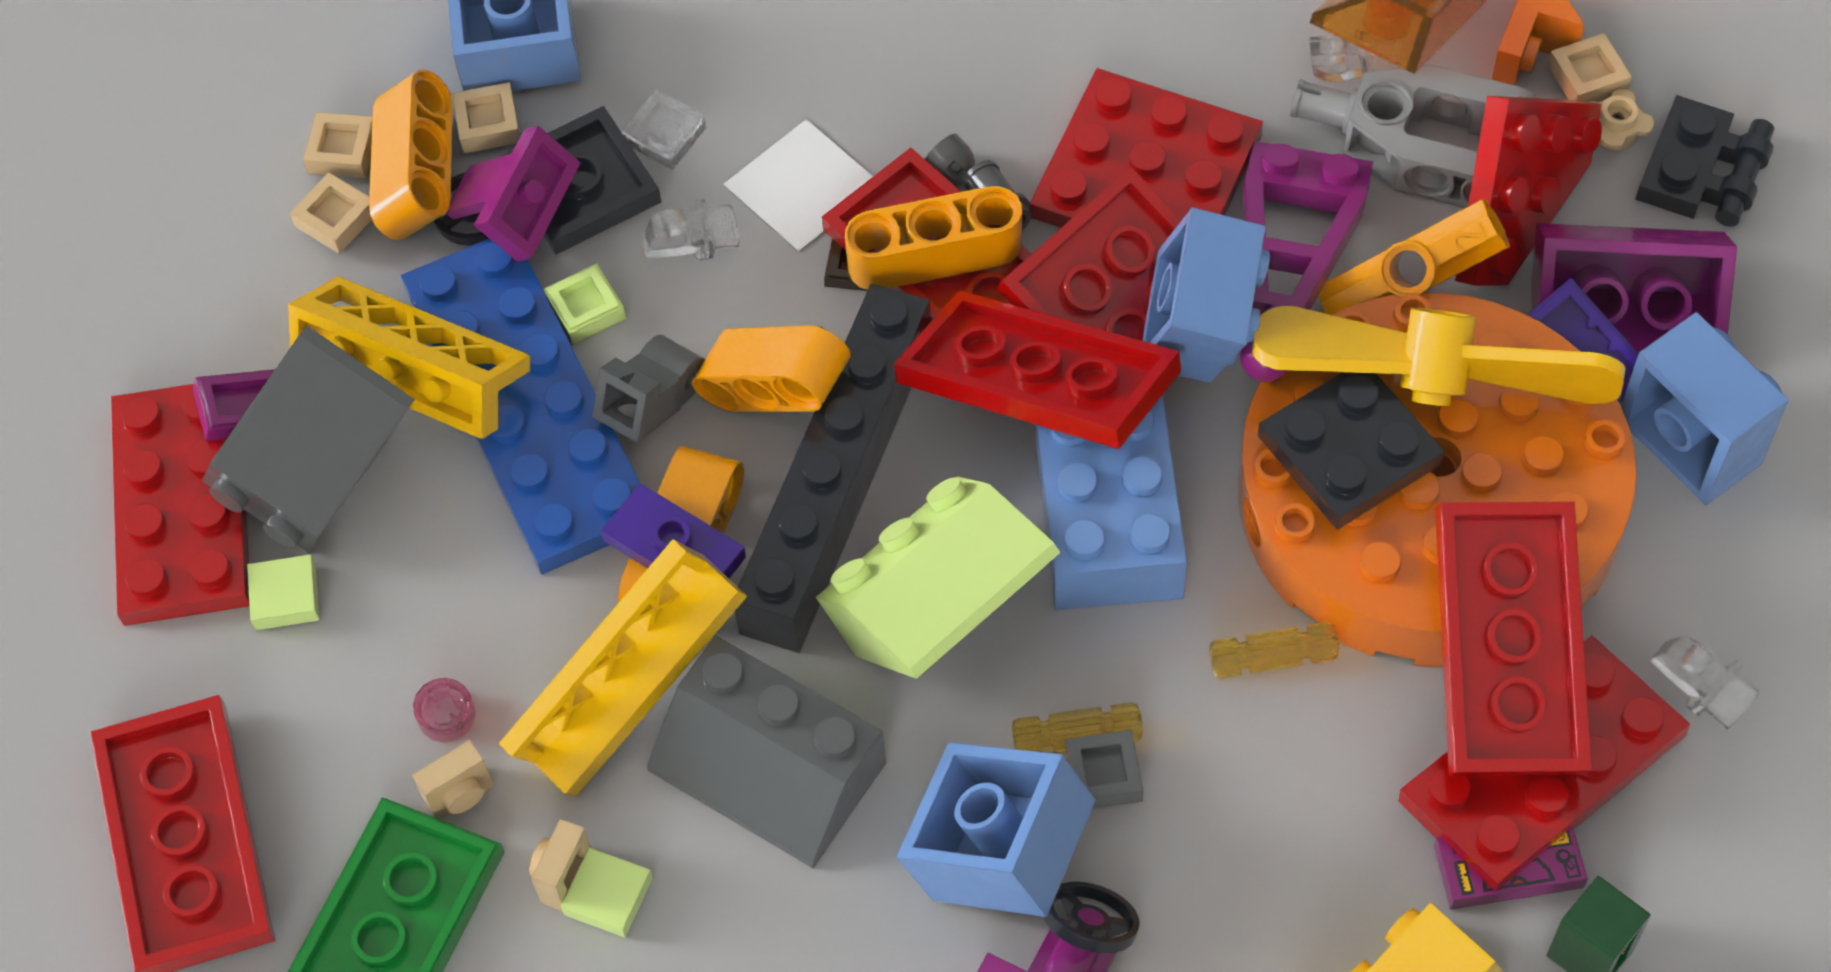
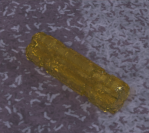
[1209,622,1339,678]
[1012,702,1143,753]

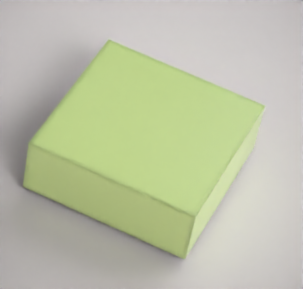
[543,263,627,345]
[247,554,319,630]
[560,847,653,938]

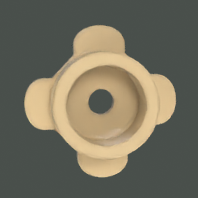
[1589,88,1654,151]

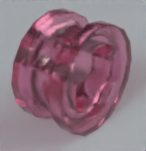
[413,678,476,743]

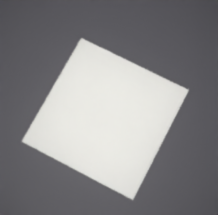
[723,119,873,251]

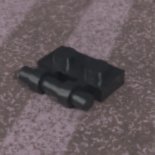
[1635,95,1774,227]

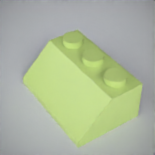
[816,476,1060,679]

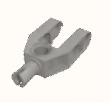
[1290,64,1537,208]

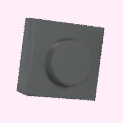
[1065,730,1143,809]

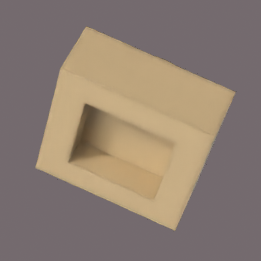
[1548,33,1632,102]
[452,82,521,154]
[303,112,373,179]
[289,172,372,254]
[412,740,494,820]
[529,819,592,911]

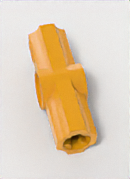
[1319,198,1510,315]

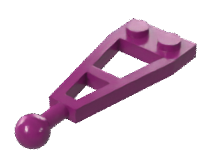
[1240,141,1374,382]

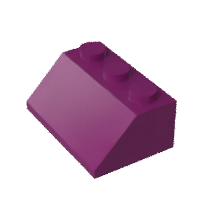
[1531,223,1737,354]

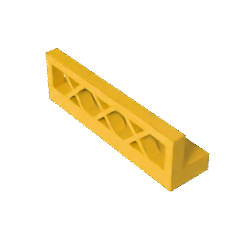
[288,276,530,439]
[499,539,747,797]

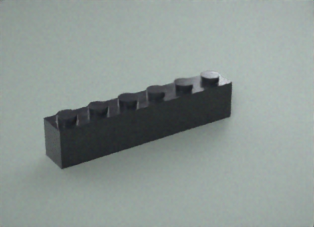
[735,283,931,654]

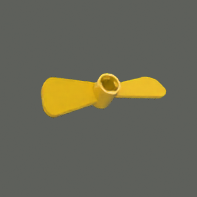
[1252,306,1626,406]

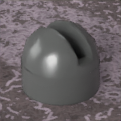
[925,133,975,186]

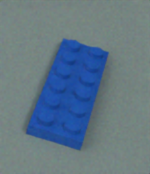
[400,239,640,575]

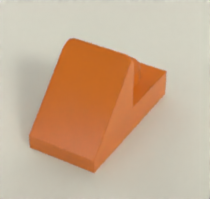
[1492,0,1584,86]

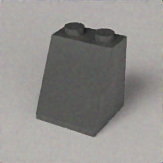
[202,325,414,553]

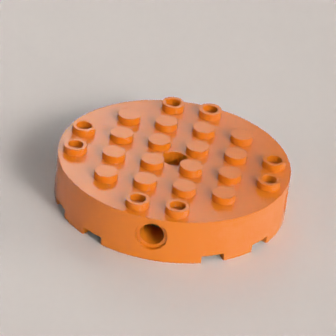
[1238,292,1636,667]

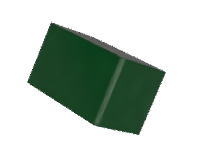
[1546,875,1651,972]

